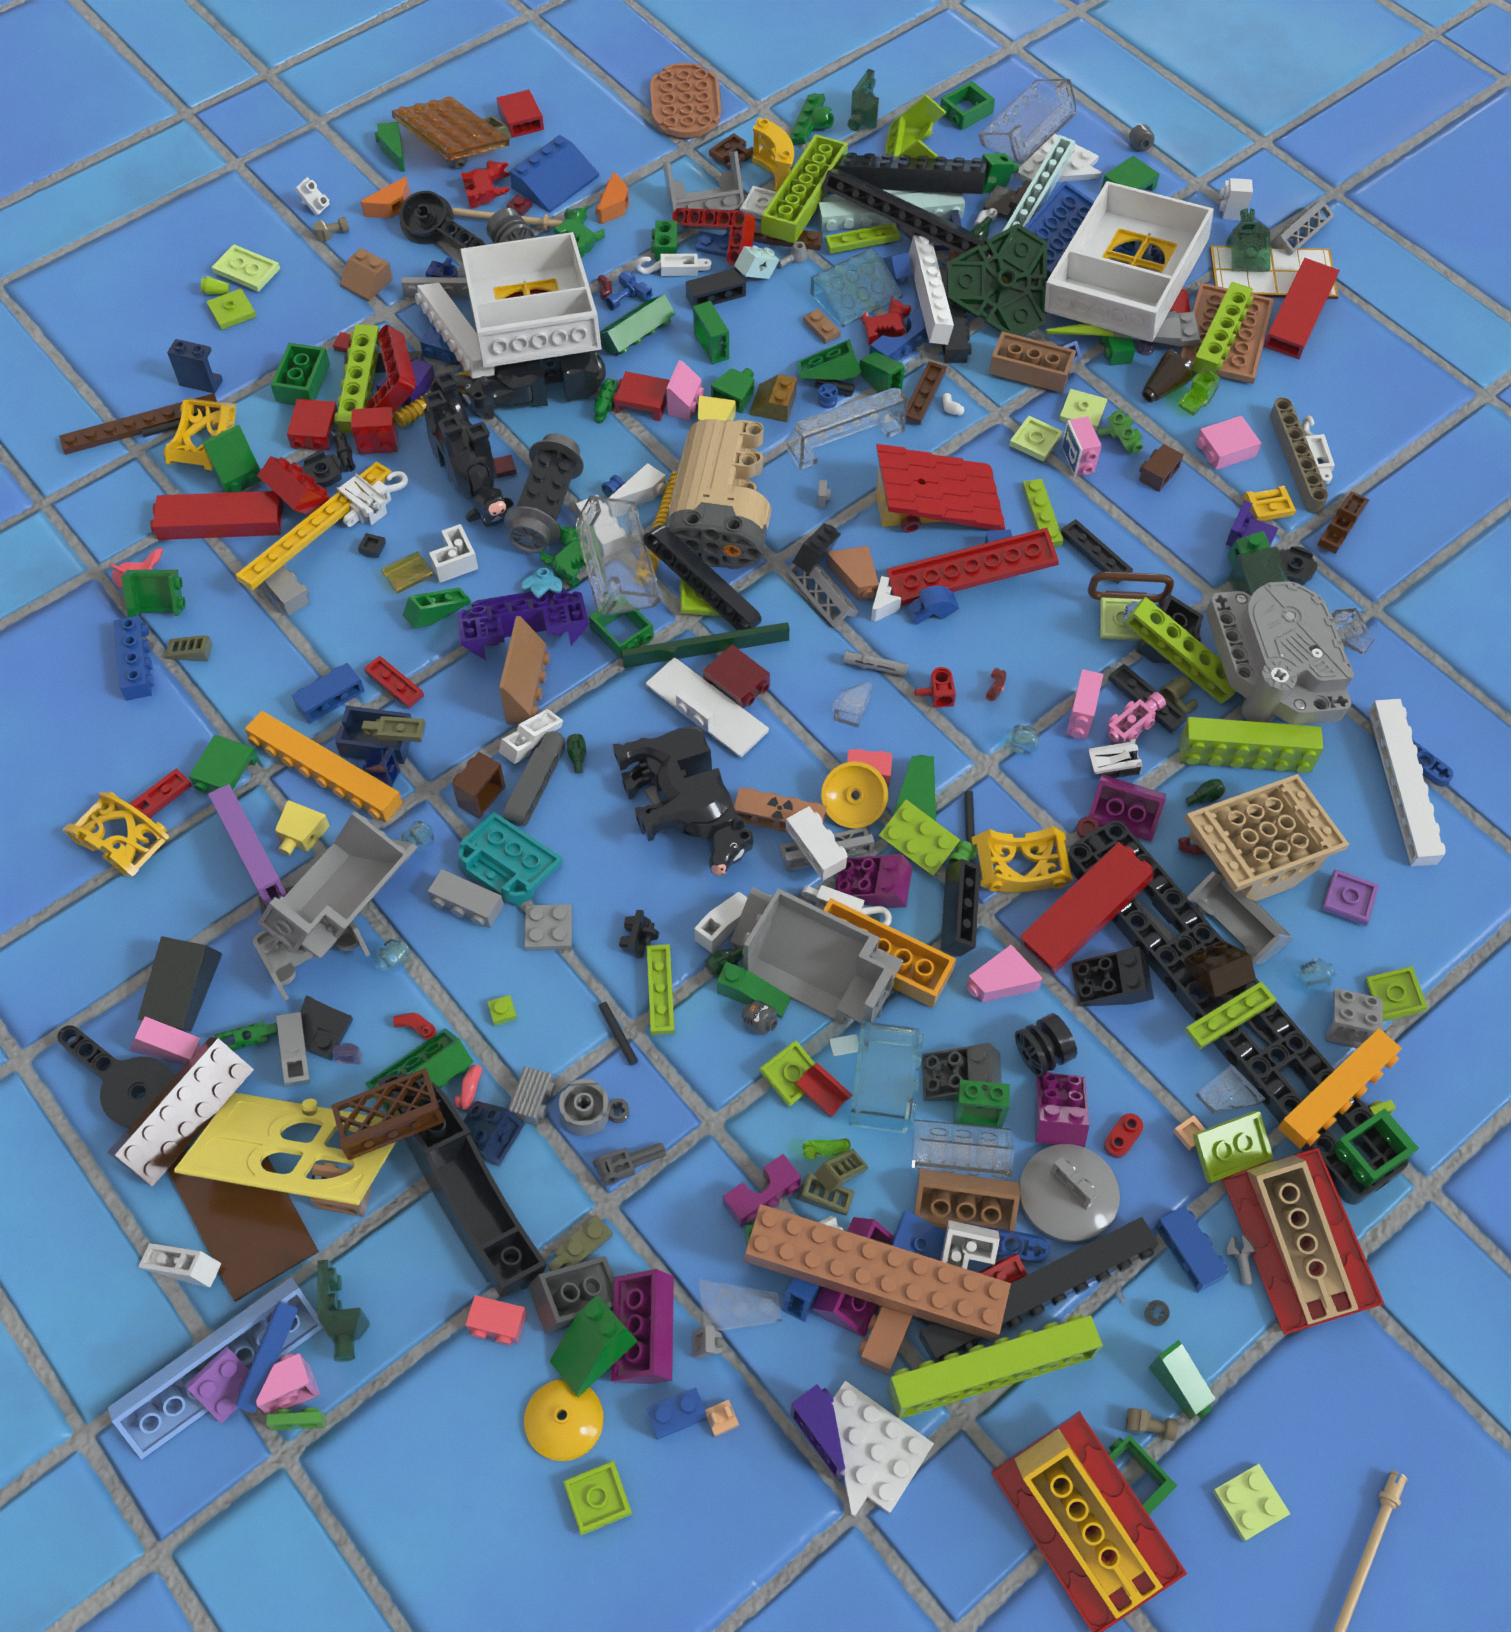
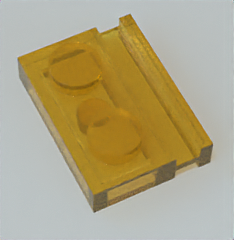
[381,551,433,594]

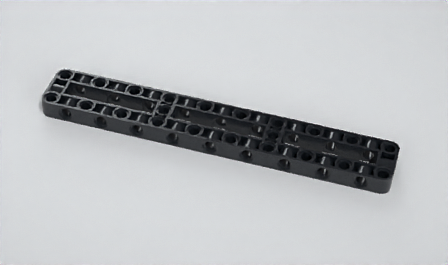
[1067,821,1409,1205]

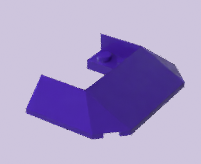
[457,588,589,660]

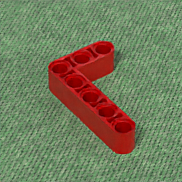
[672,208,755,267]
[365,324,416,414]

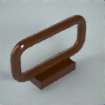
[1088,572,1174,603]

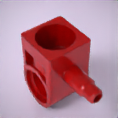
[914,667,956,708]

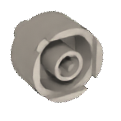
[559,1079,610,1136]

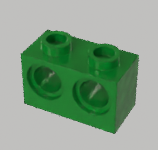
[651,221,678,261]

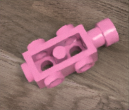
[1108,692,1166,744]

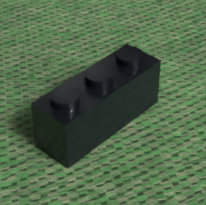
[686,268,746,308]
[792,523,841,574]

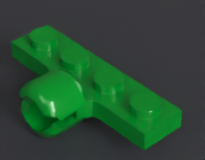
[789,93,834,145]

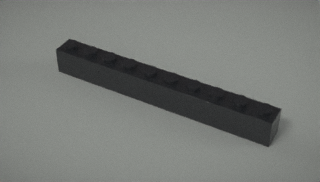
[822,169,989,257]
[918,1217,1158,1363]

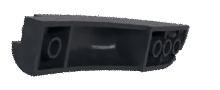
[378,1074,547,1298]

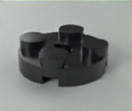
[301,452,342,487]
[1274,546,1318,586]

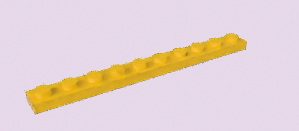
[236,461,392,590]

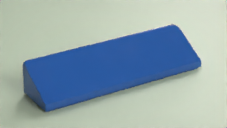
[236,1300,298,1413]

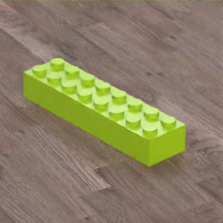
[761,134,848,243]
[888,1314,1103,1419]

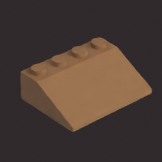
[499,616,550,725]

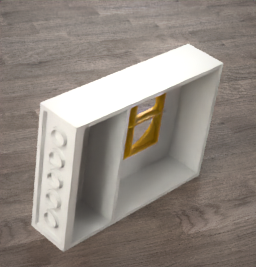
[1045,181,1214,342]
[461,232,601,368]

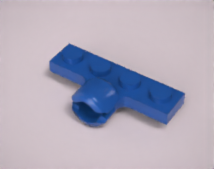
[695,230,771,257]

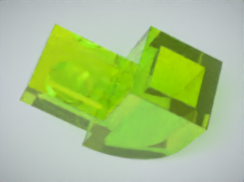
[1178,366,1220,416]

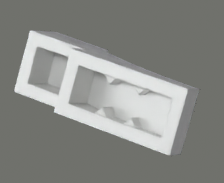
[499,709,563,764]

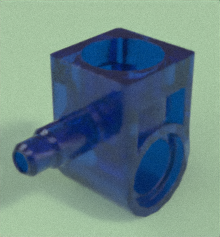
[426,258,459,278]

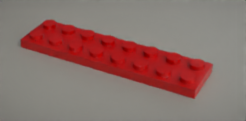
[887,527,1059,606]

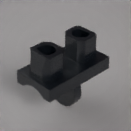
[619,910,659,958]

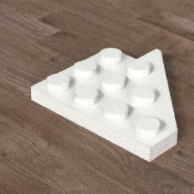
[1015,134,1102,182]
[832,1381,934,1518]

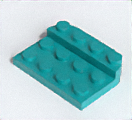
[458,812,563,906]

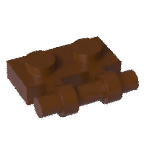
[709,133,753,170]

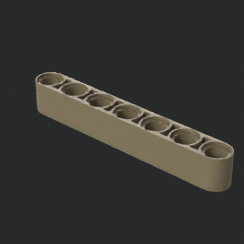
[1270,397,1328,514]

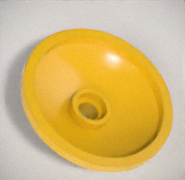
[821,761,888,828]
[524,1379,604,1462]

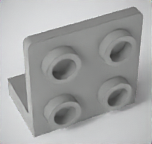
[1326,988,1383,1048]

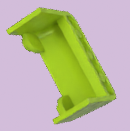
[884,94,946,159]

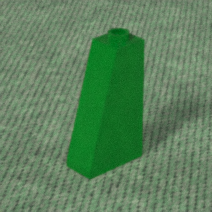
[892,755,936,821]

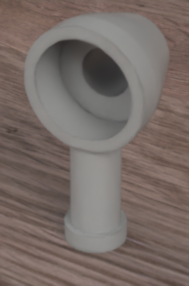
[777,241,808,269]

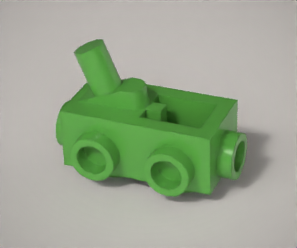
[1098,409,1144,455]

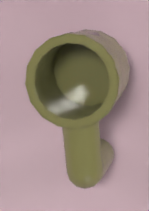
[1160,676,1198,715]

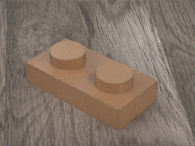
[803,308,841,344]

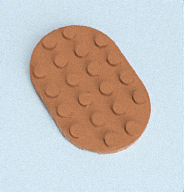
[650,63,721,139]

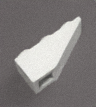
[694,892,747,953]

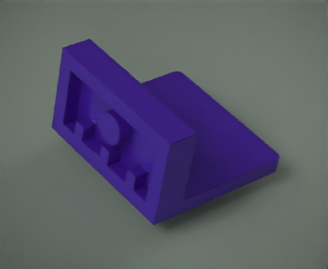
[1226,501,1278,547]

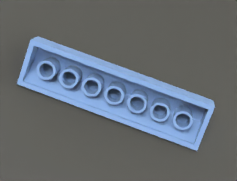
[108,1277,325,1460]

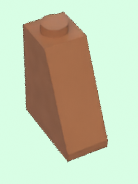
[827,546,879,600]

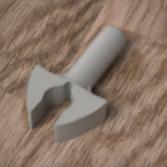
[1227,1235,1257,1286]

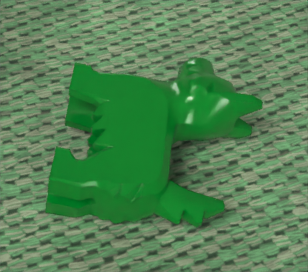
[553,205,605,258]
[539,524,599,588]

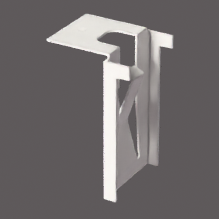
[336,473,387,526]
[1089,739,1142,775]

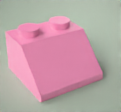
[667,360,704,420]
[256,1353,320,1415]

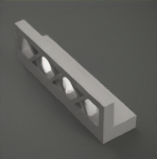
[1269,199,1334,255]
[786,563,859,628]
[780,827,874,871]

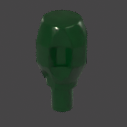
[971,216,992,238]
[566,734,586,774]
[1185,779,1226,806]
[705,946,744,975]

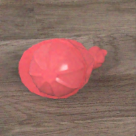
[109,548,164,590]

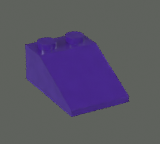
[790,1384,845,1482]

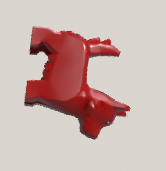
[461,160,510,209]
[860,295,911,348]

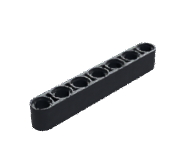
[643,525,762,630]

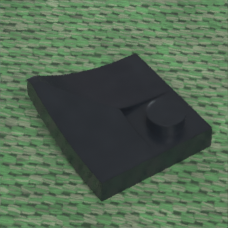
[300,995,353,1060]

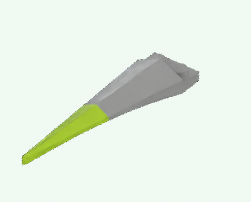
[1045,311,1200,347]

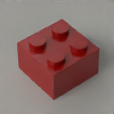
[351,407,398,454]

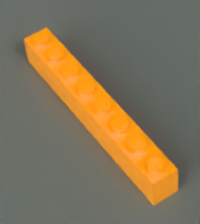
[245,711,403,822]

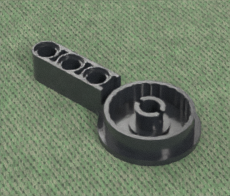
[400,191,486,251]
[57,1025,174,1128]

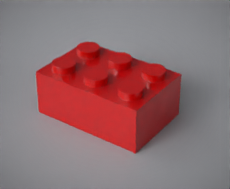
[257,456,330,515]

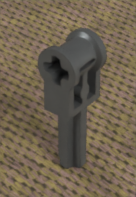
[592,1143,666,1186]

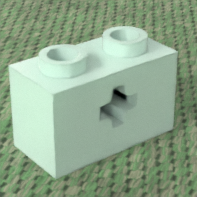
[734,246,779,279]

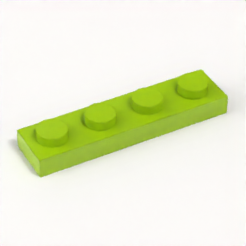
[825,223,900,254]
[1022,479,1064,547]
[647,944,675,1035]
[1185,981,1277,1050]

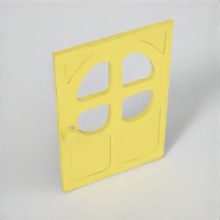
[174,1092,397,1205]

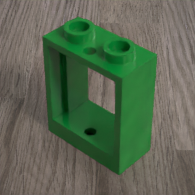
[940,81,995,130]
[693,301,729,365]
[588,594,654,659]
[953,1080,1010,1128]
[1333,1108,1419,1188]
[1109,1435,1177,1515]

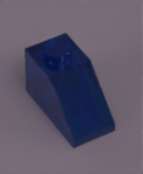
[363,747,400,787]

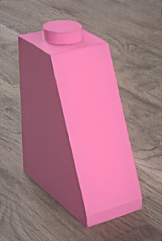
[967,945,1043,1003]
[129,1017,200,1065]

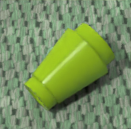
[200,276,230,295]

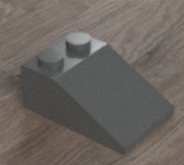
[528,1256,614,1334]

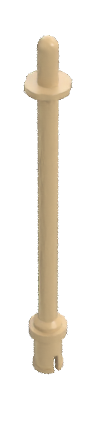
[452,208,563,231]
[1333,1470,1408,1632]

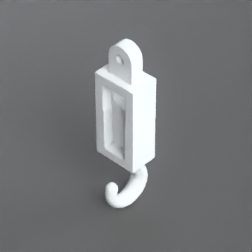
[635,254,711,276]
[1302,415,1335,484]
[343,471,408,527]
[801,885,892,926]

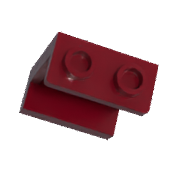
[703,644,770,709]

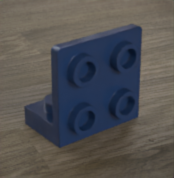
[463,1101,525,1166]

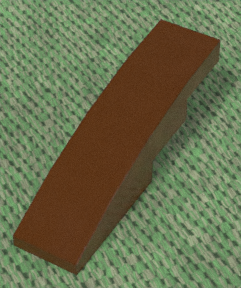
[1317,491,1370,554]

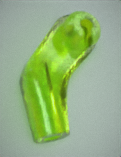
[802,1138,851,1159]

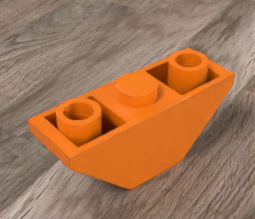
[596,173,629,224]
[360,177,410,218]

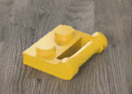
[1244,486,1296,521]

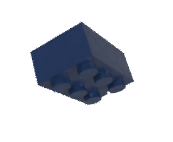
[335,706,412,764]

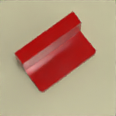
[794,1063,853,1117]

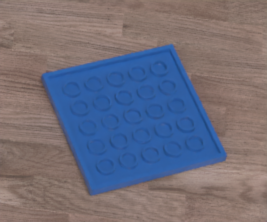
[1024,181,1152,277]

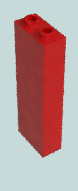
[1263,257,1340,359]
[150,491,284,540]
[1020,842,1153,974]

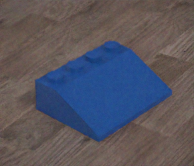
[509,135,599,213]

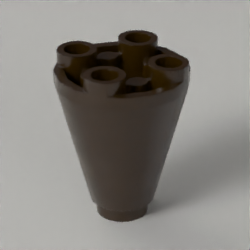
[1142,349,1194,403]

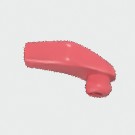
[454,1064,483,1110]

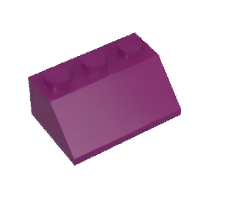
[1088,774,1166,841]

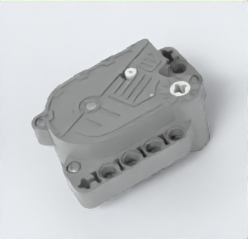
[1205,581,1354,725]

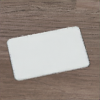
[829,1034,861,1056]

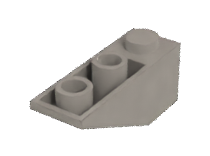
[276,1012,310,1087]

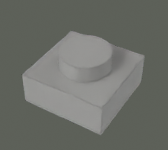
[817,480,831,509]

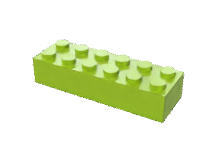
[1179,717,1323,773]

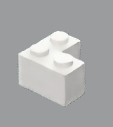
[1219,178,1253,221]
[429,524,478,583]
[940,1220,1000,1269]

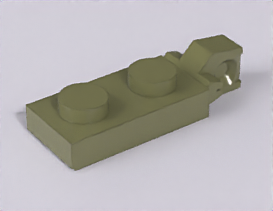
[362,716,426,742]
[548,1215,613,1271]

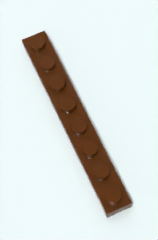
[59,393,220,455]

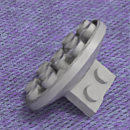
[1019,1144,1120,1243]

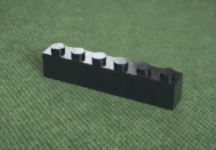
[939,267,972,363]

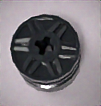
[1014,1013,1077,1076]

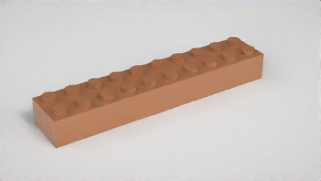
[743,1204,1011,1341]

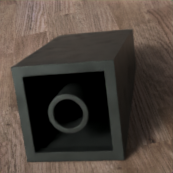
[137,936,222,1032]

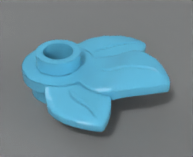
[521,568,563,598]

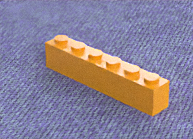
[1278,1028,1402,1149]

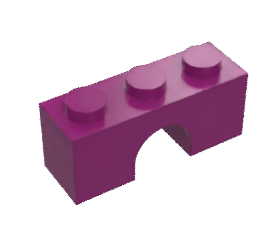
[723,1154,801,1228]

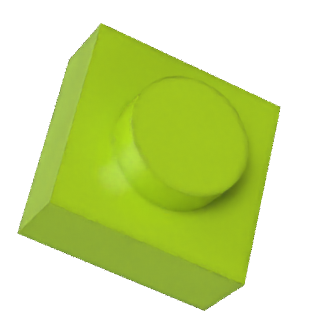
[487,995,517,1026]
[1368,1100,1396,1115]

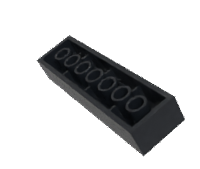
[839,152,987,194]

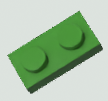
[266,1408,326,1431]

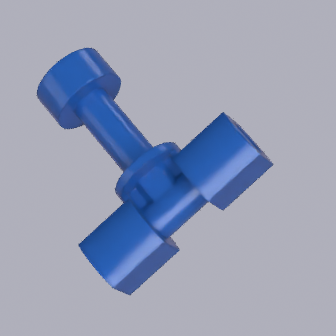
[605,271,653,310]

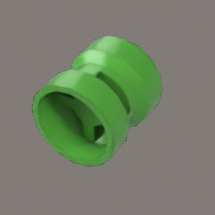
[948,840,978,866]

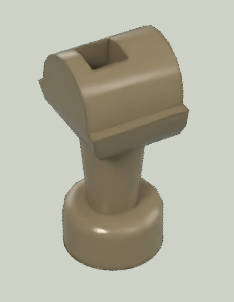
[313,217,349,242]
[1125,1408,1178,1441]

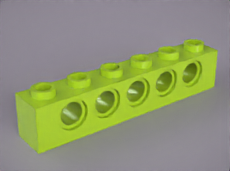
[1192,281,1254,377]
[334,324,380,433]
[1123,597,1236,704]

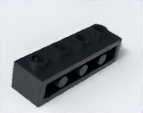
[940,858,980,957]

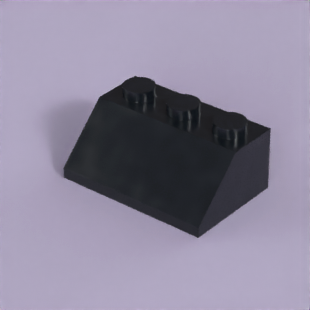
[1136,594,1204,664]

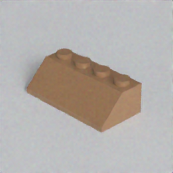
[989,331,1076,393]
[914,1168,1020,1241]

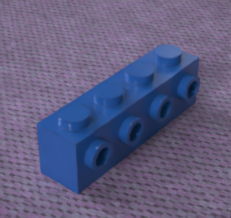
[114,616,155,701]

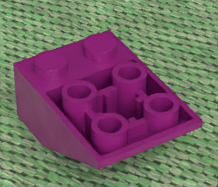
[835,854,913,908]
[1035,1072,1089,1147]

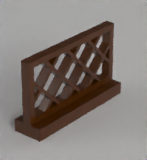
[331,1068,445,1160]

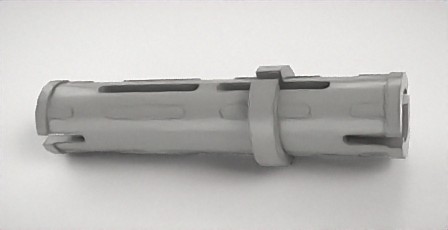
[843,650,908,677]

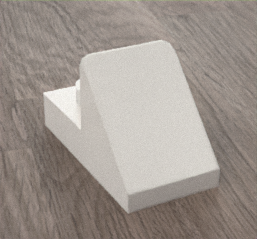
[871,576,901,622]

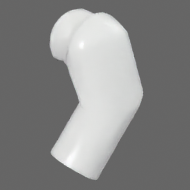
[974,208,998,226]
[942,393,964,416]

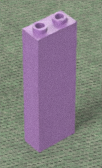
[208,784,286,908]

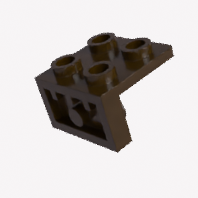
[983,180,1032,219]

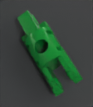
[594,378,618,424]
[214,1021,278,1051]

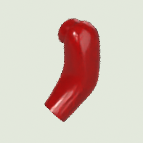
[393,1012,436,1039]

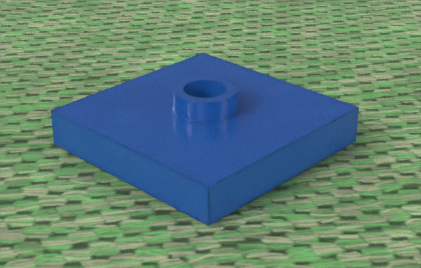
[890,1210,946,1260]

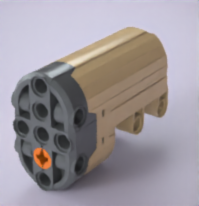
[665,419,772,569]

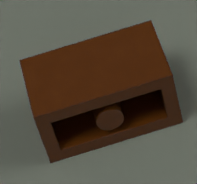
[1139,443,1184,492]

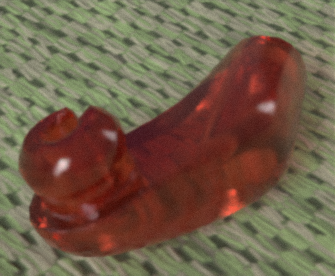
[986,668,1006,701]

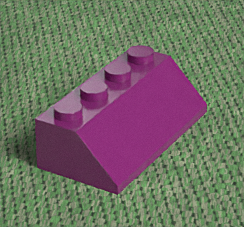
[812,1217,893,1337]
[611,1269,674,1384]

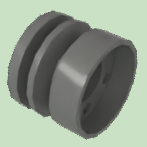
[486,208,535,244]

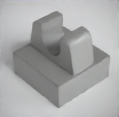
[692,1326,722,1359]

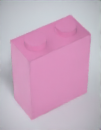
[1196,415,1261,470]
[1066,669,1103,740]

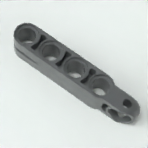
[503,731,565,826]

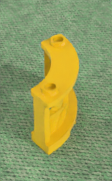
[752,118,794,192]
[164,398,236,471]
[62,791,170,877]
[971,826,1074,892]

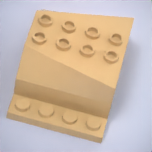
[1184,774,1350,902]

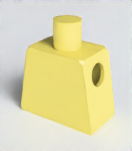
[698,395,736,421]
[275,800,330,857]

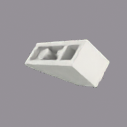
[607,463,666,514]
[138,1243,221,1288]

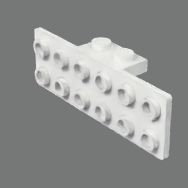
[646,658,769,758]

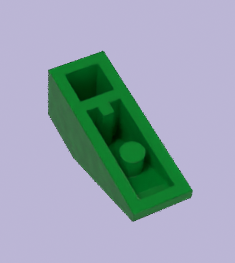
[375,122,405,172]
[402,587,471,629]
[717,962,791,1018]

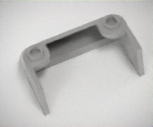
[662,151,744,212]
[1187,871,1293,965]
[253,922,370,1001]

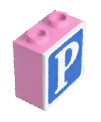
[1062,416,1102,477]

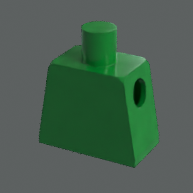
[982,153,1019,194]
[711,368,754,413]
[1227,531,1272,573]

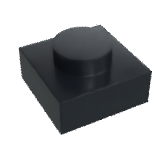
[358,533,386,558]

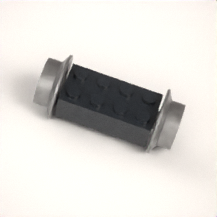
[504,433,584,553]

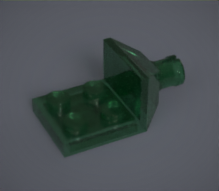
[847,69,879,131]
[1226,208,1271,272]
[317,1259,370,1362]

